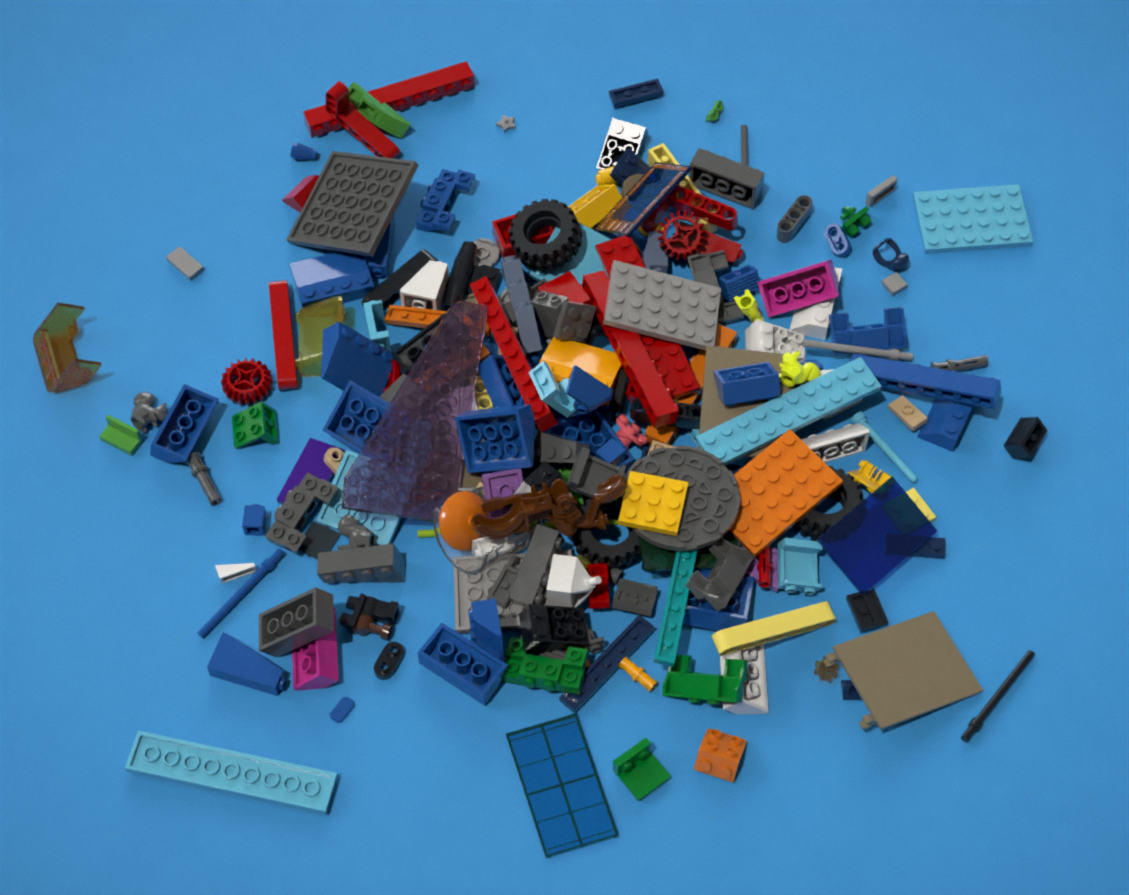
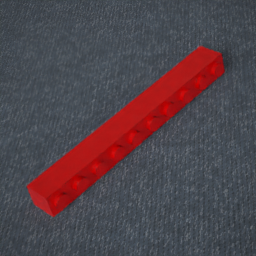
[303,61,475,138]
[582,270,679,428]
[470,276,558,433]

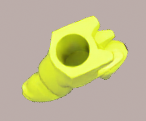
[734,289,765,323]
[779,351,821,387]

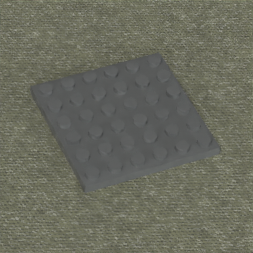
[286,151,419,257]

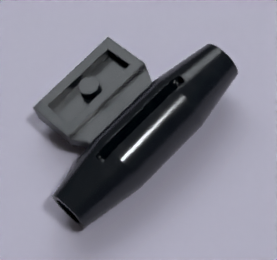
[444,241,501,312]

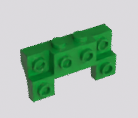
[502,637,589,695]
[662,654,748,704]

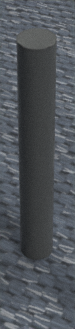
[741,125,748,166]

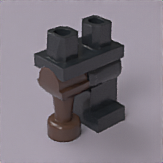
[339,593,400,641]

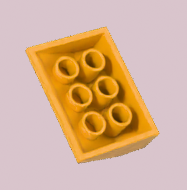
[539,336,622,406]

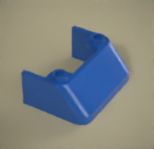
[518,365,614,420]

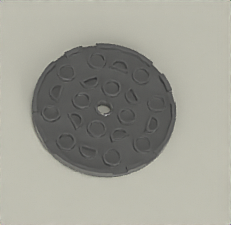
[621,445,740,551]

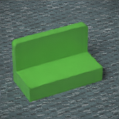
[99,415,143,456]

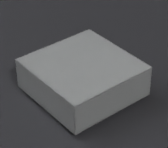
[881,272,908,296]

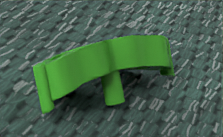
[705,100,723,122]

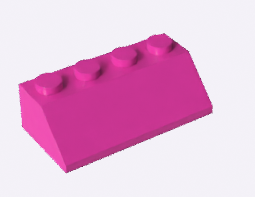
[758,259,839,317]
[292,607,339,691]

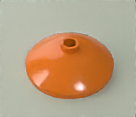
[439,491,489,551]

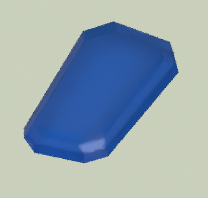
[329,697,355,723]

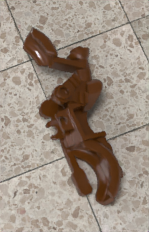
[470,474,628,540]

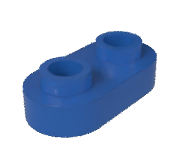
[825,223,851,257]

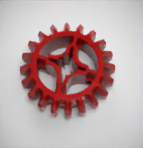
[657,211,707,260]
[221,357,273,406]

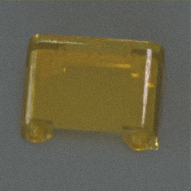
[295,296,345,377]

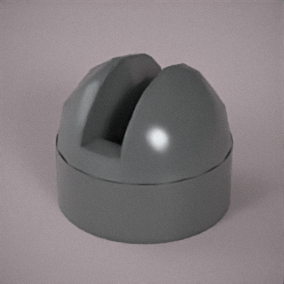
[608,568,624,585]

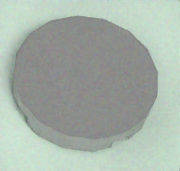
[471,238,500,267]

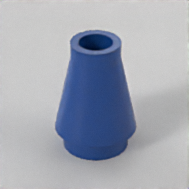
[290,143,317,160]

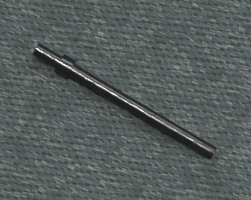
[961,650,1035,742]

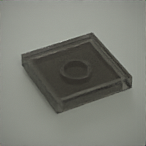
[612,369,628,422]

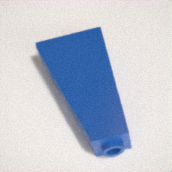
[368,215,395,278]
[207,632,286,696]

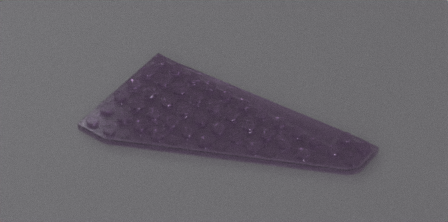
[342,301,488,523]

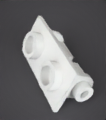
[472,536,514,559]

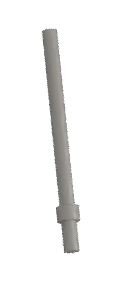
[802,339,913,361]

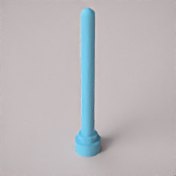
[850,411,918,483]

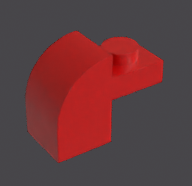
[587,563,609,609]

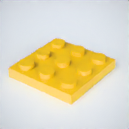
[618,471,689,536]

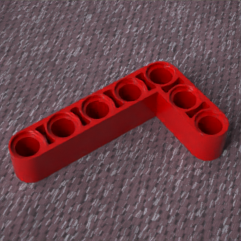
[325,81,401,159]
[639,181,738,232]

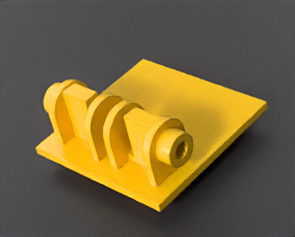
[847,460,895,495]

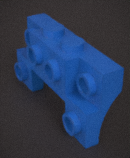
[416,169,475,232]
[829,307,908,355]

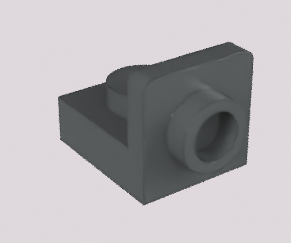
[584,624,605,653]

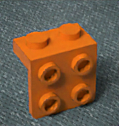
[694,729,747,782]

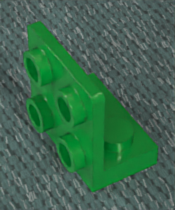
[232,402,279,449]
[612,737,670,801]

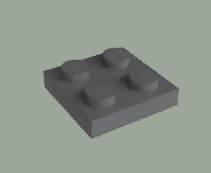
[553,300,597,343]

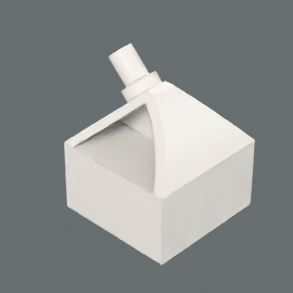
[546,554,602,607]

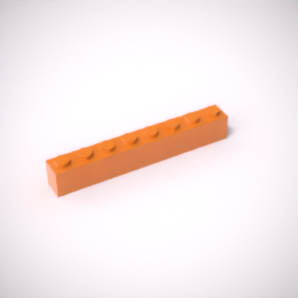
[644,323,737,446]

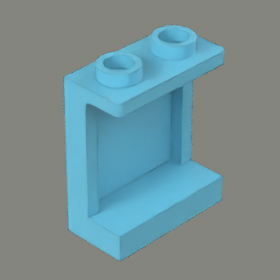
[363,300,391,351]
[529,361,576,417]
[777,538,822,595]

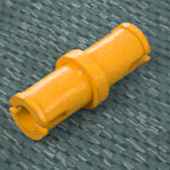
[618,657,658,692]

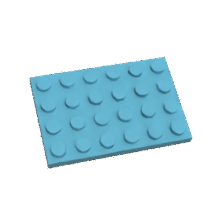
[913,184,1033,254]

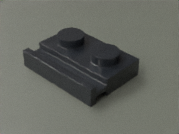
[846,588,888,633]

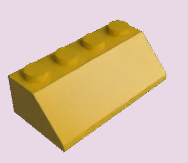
[552,184,625,230]

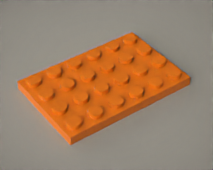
[729,429,843,557]

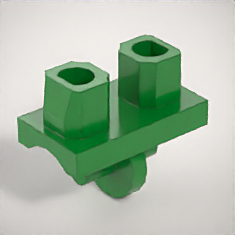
[840,206,872,238]

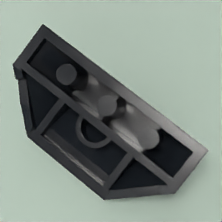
[505,461,571,509]

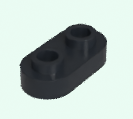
[374,642,404,680]

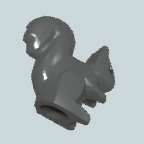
[130,392,167,434]
[337,515,376,550]

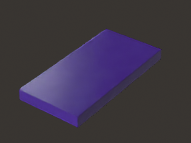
[277,438,345,515]

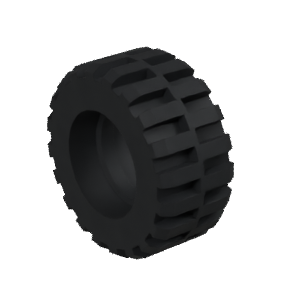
[509,199,582,272]
[793,466,864,543]
[573,496,647,571]

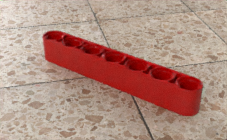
[269,280,298,390]

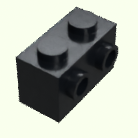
[1003,417,1048,459]

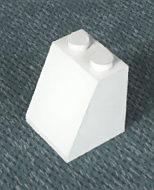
[400,260,449,310]

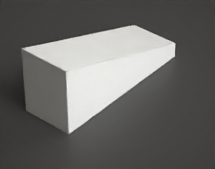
[215,563,257,584]

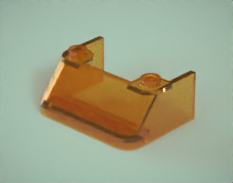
[33,302,102,393]

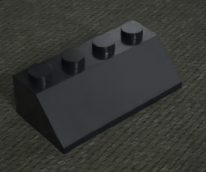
[393,308,475,386]

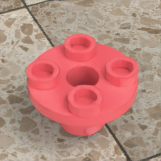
[615,413,648,450]

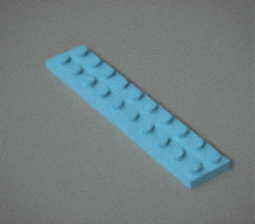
[695,357,881,466]
[125,730,338,814]

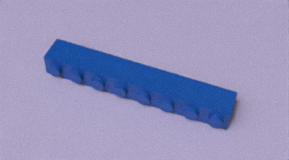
[850,353,1001,409]

